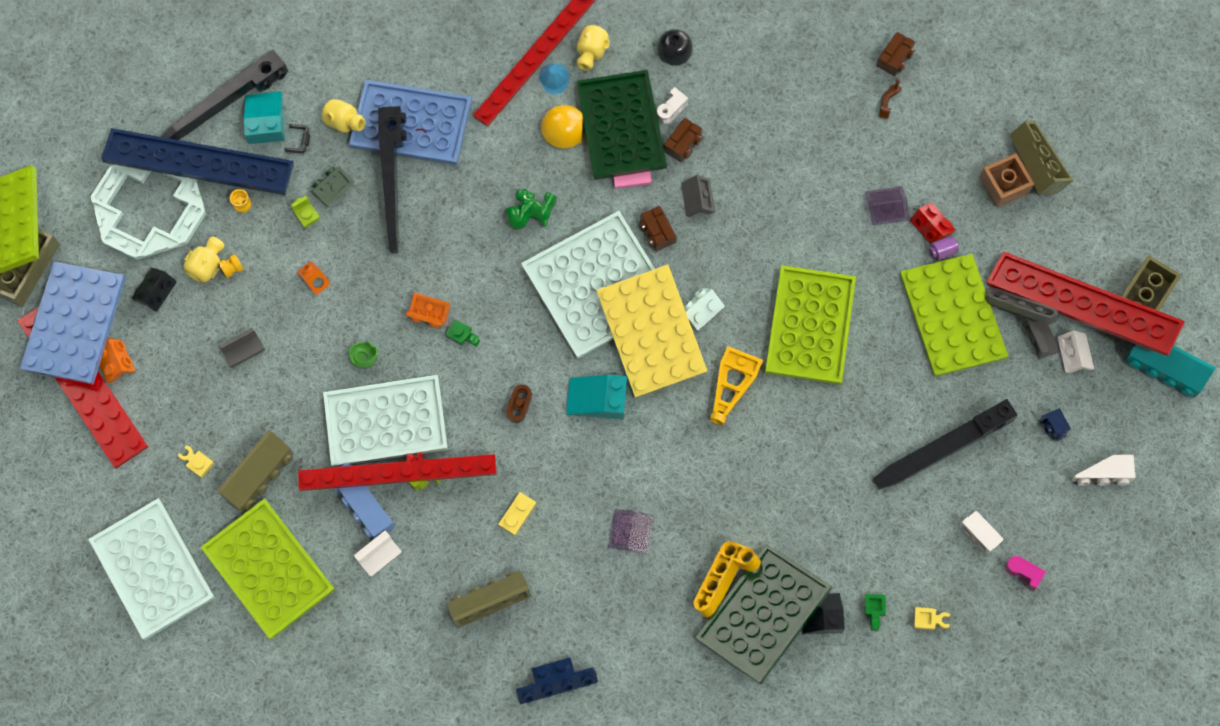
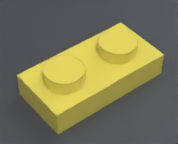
[498,492,537,536]

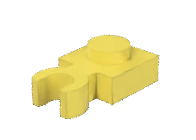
[178,446,214,478]
[914,607,950,630]

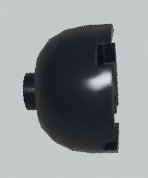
[657,29,693,66]

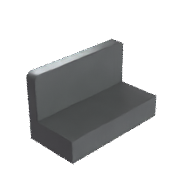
[681,175,715,217]
[1024,318,1060,359]
[219,328,265,368]

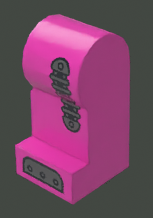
[1005,556,1046,592]

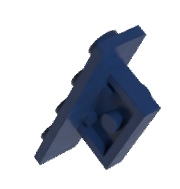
[516,657,598,704]

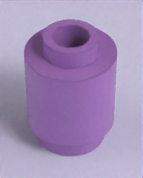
[929,237,959,261]

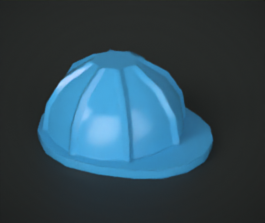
[539,63,569,94]

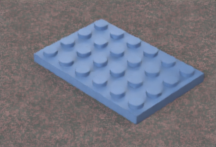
[349,80,472,165]
[20,262,126,384]

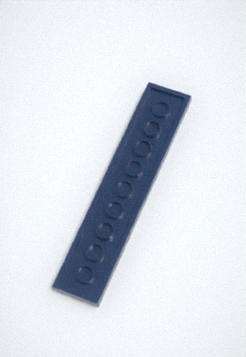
[101,128,294,195]

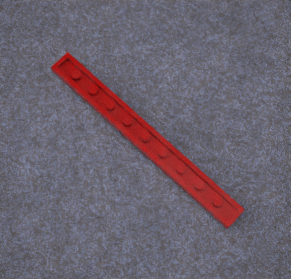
[473,0,596,127]
[298,454,497,491]

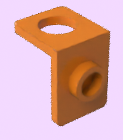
[296,261,330,295]

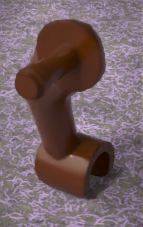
[879,78,901,119]

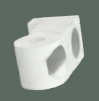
[657,87,688,124]

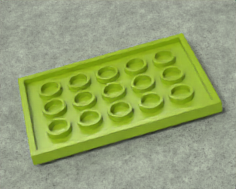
[0,165,39,273]
[900,254,1009,377]
[765,265,856,385]
[200,498,335,640]

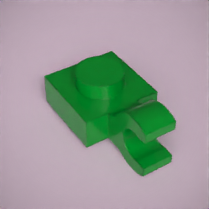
[446,319,481,347]
[864,594,886,631]

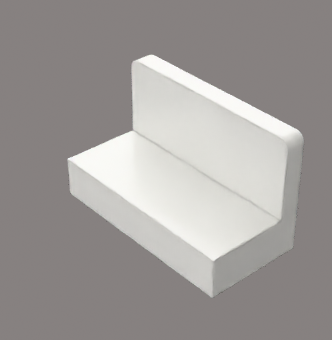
[1057,330,1094,373]
[959,511,1003,555]
[354,531,401,576]

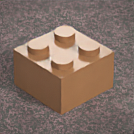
[980,153,1034,208]

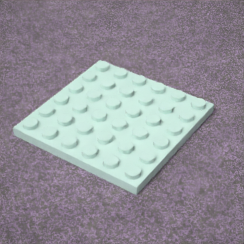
[521,211,655,359]

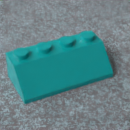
[1125,344,1216,398]

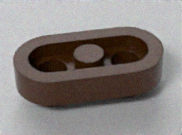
[506,385,532,423]

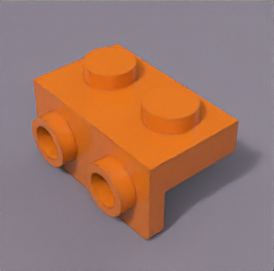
[406,292,451,328]
[100,338,135,383]

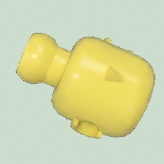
[576,25,609,71]
[321,99,366,133]
[183,237,224,283]

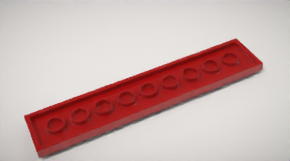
[987,251,1185,357]
[17,307,149,469]

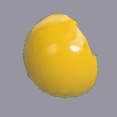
[540,105,583,149]

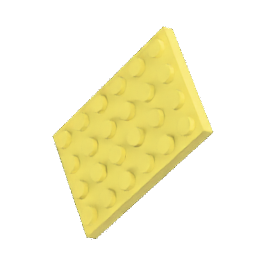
[596,265,708,398]

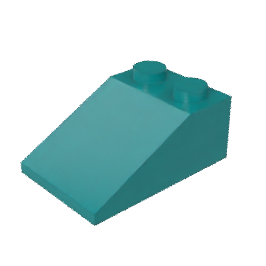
[244,91,285,145]
[566,375,627,419]

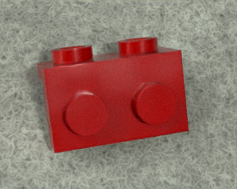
[910,202,956,245]

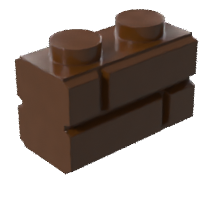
[876,32,915,76]
[663,118,703,163]
[638,206,677,252]

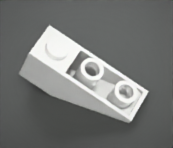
[1072,455,1136,486]

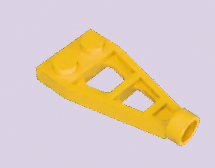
[709,346,763,426]

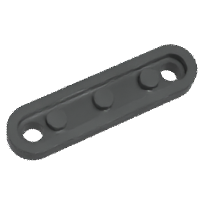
[986,288,1058,325]

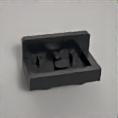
[132,268,176,312]

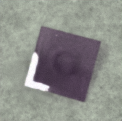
[865,186,909,226]
[608,509,654,555]

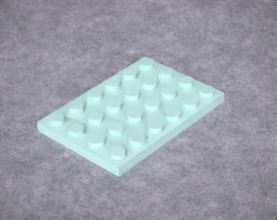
[323,375,448,468]
[89,498,215,641]

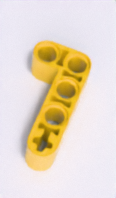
[694,541,761,618]

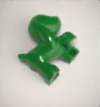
[504,189,557,230]

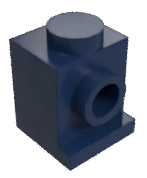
[1039,408,1071,441]

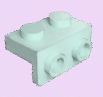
[683,288,725,331]

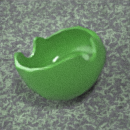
[348,341,378,369]

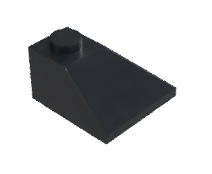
[802,593,845,634]

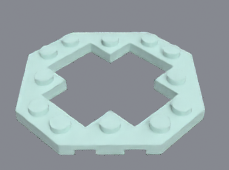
[90,165,206,260]

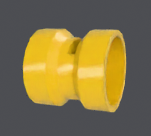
[230,189,252,213]
[218,254,244,279]

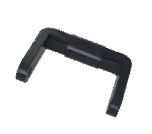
[285,124,310,154]

